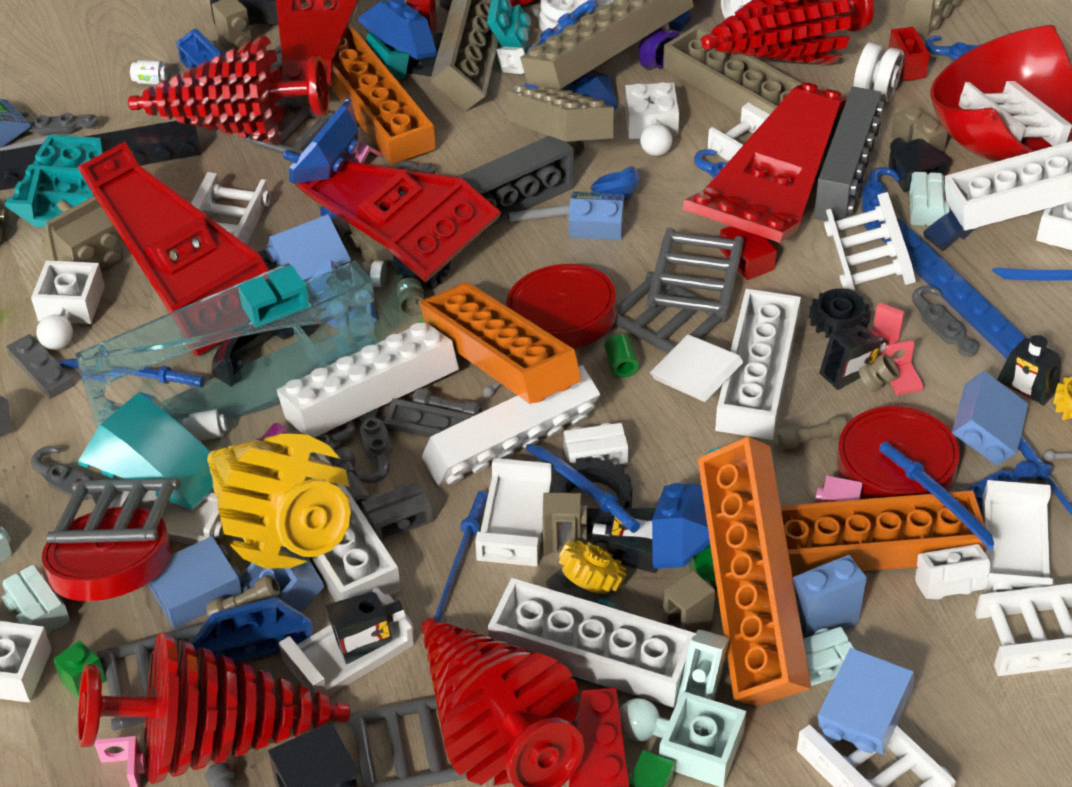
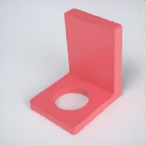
[872,303,905,356]
[885,340,924,396]

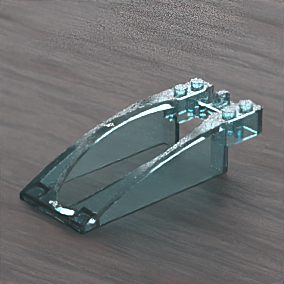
[75,260,379,431]

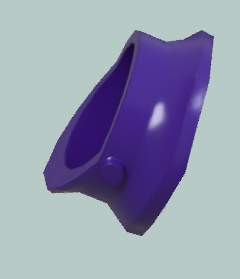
[638,27,680,70]

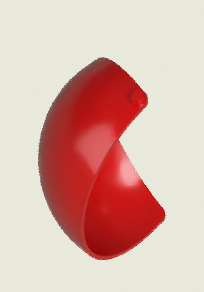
[930,25,1072,162]

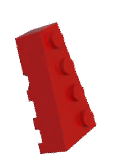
[569,687,629,787]

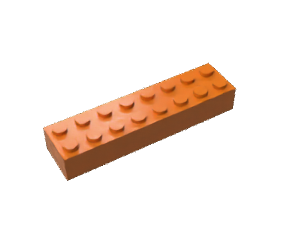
[331,23,435,165]
[419,282,581,404]
[698,436,811,707]
[780,491,987,577]

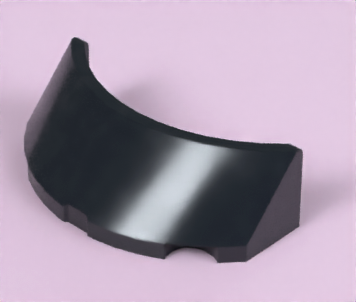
[212,308,314,387]

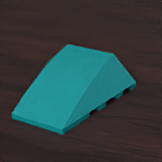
[5,134,102,228]
[78,392,214,510]

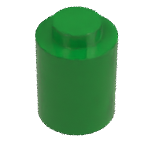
[604,334,639,378]

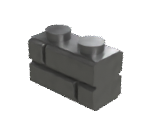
[361,481,433,542]

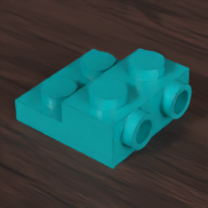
[487,0,531,53]

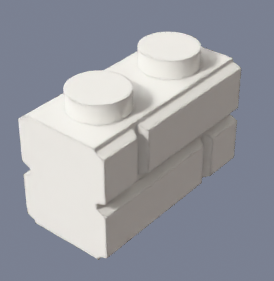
[563,423,628,466]
[915,544,990,600]

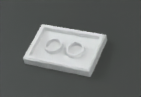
[650,334,743,402]

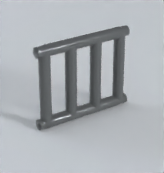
[244,97,358,155]
[646,227,744,318]
[614,272,730,354]
[46,478,181,543]
[97,623,204,731]
[347,697,473,787]

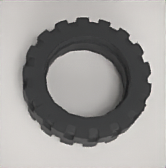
[553,458,633,533]

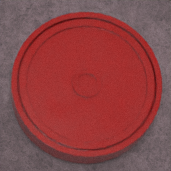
[506,264,617,349]
[837,406,959,499]
[41,507,172,601]

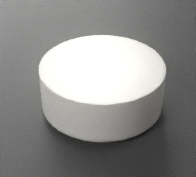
[370,260,387,288]

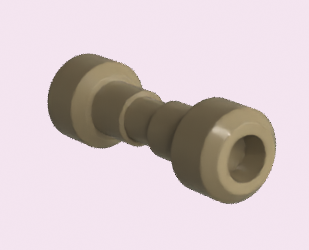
[777,415,848,451]
[206,575,280,618]

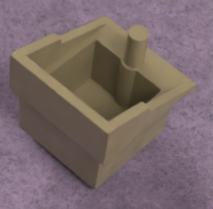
[42,196,123,271]

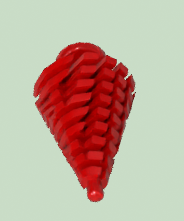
[701,0,874,66]
[128,35,329,145]
[421,618,584,787]
[77,632,351,784]

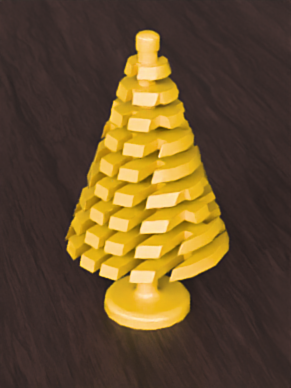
[207,434,351,569]

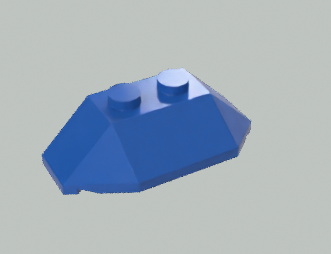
[358,0,437,59]
[176,28,226,79]
[523,70,617,111]
[289,97,359,184]
[652,483,710,569]
[191,597,313,664]

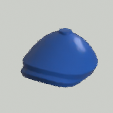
[591,166,641,200]

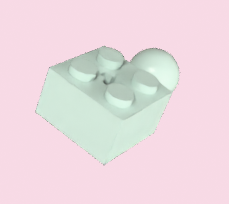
[619,691,746,787]

